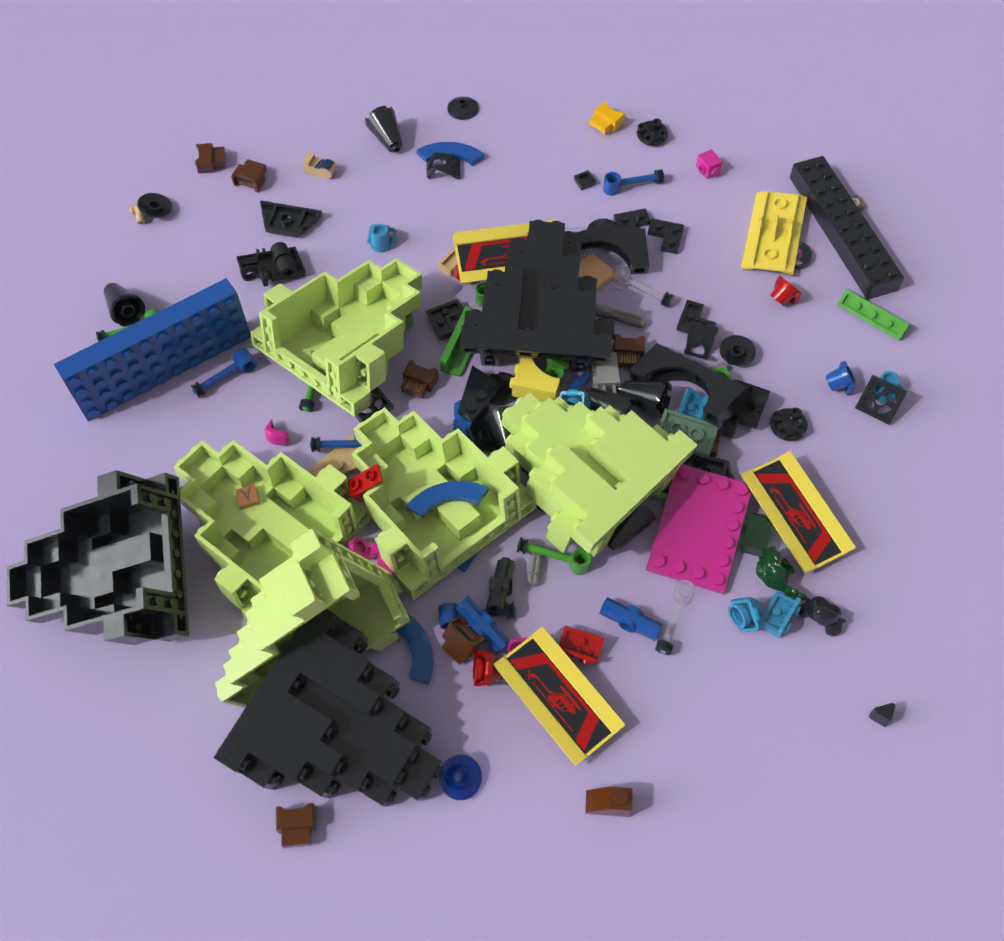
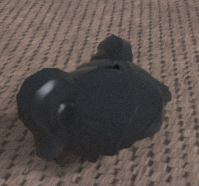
[798,596,846,637]

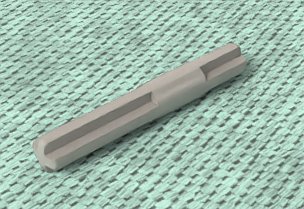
[595,304,646,328]

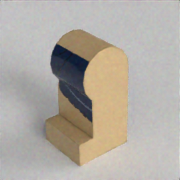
[303,152,337,179]

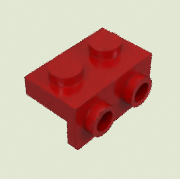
[559,625,605,665]

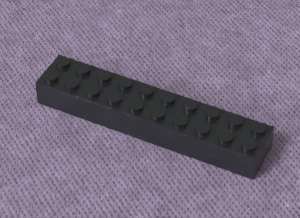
[789,156,904,300]

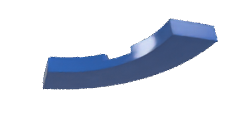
[416,142,484,166]
[406,481,489,518]
[396,613,434,685]

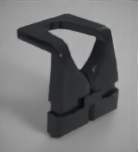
[426,152,460,179]
[684,321,719,359]

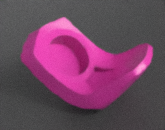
[265,419,289,446]
[349,536,379,560]

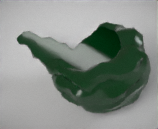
[756,546,807,601]

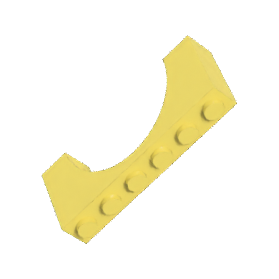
[509,357,560,402]

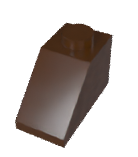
[585,786,633,817]

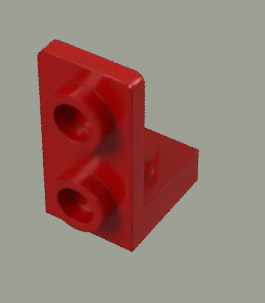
[348,464,383,503]

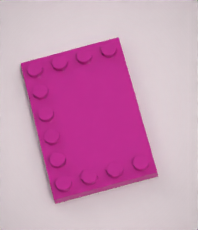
[645,464,751,594]

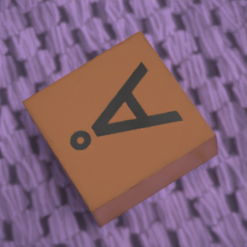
[235,484,260,509]

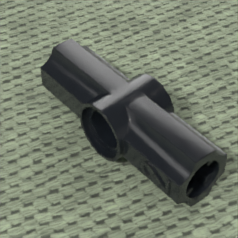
[486,557,515,616]

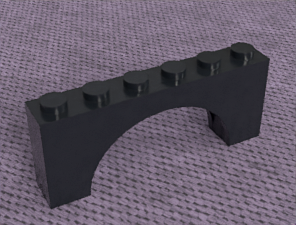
[564,227,649,275]
[629,343,747,428]

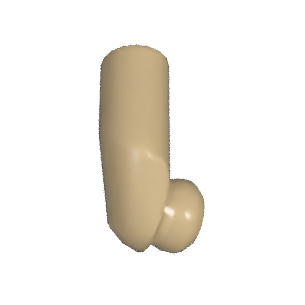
[129,204,145,224]

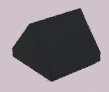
[868,703,895,727]

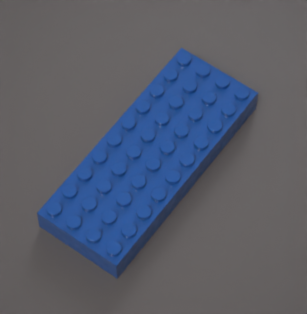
[54,278,251,421]

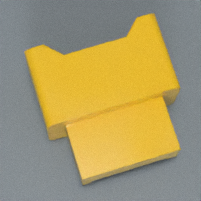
[589,102,625,135]

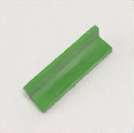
[837,289,912,340]
[440,306,472,377]

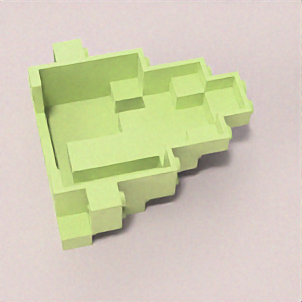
[250,258,422,417]
[501,392,698,557]
[351,407,537,600]
[173,440,371,620]
[215,529,411,708]

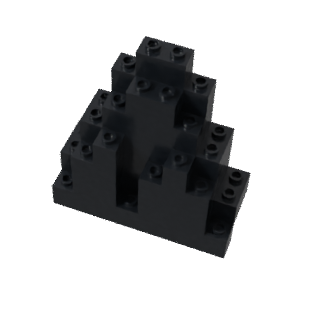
[460,219,612,373]
[6,470,189,645]
[213,609,443,807]

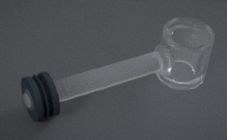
[611,265,673,307]
[655,580,695,655]

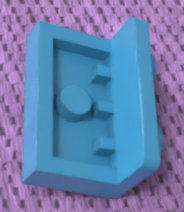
[677,387,709,420]
[761,591,801,638]

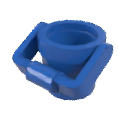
[826,361,856,395]

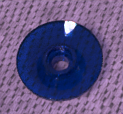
[439,755,482,800]

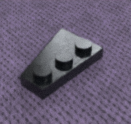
[457,365,503,422]

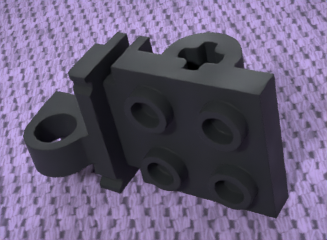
[237,242,306,287]
[721,379,770,438]

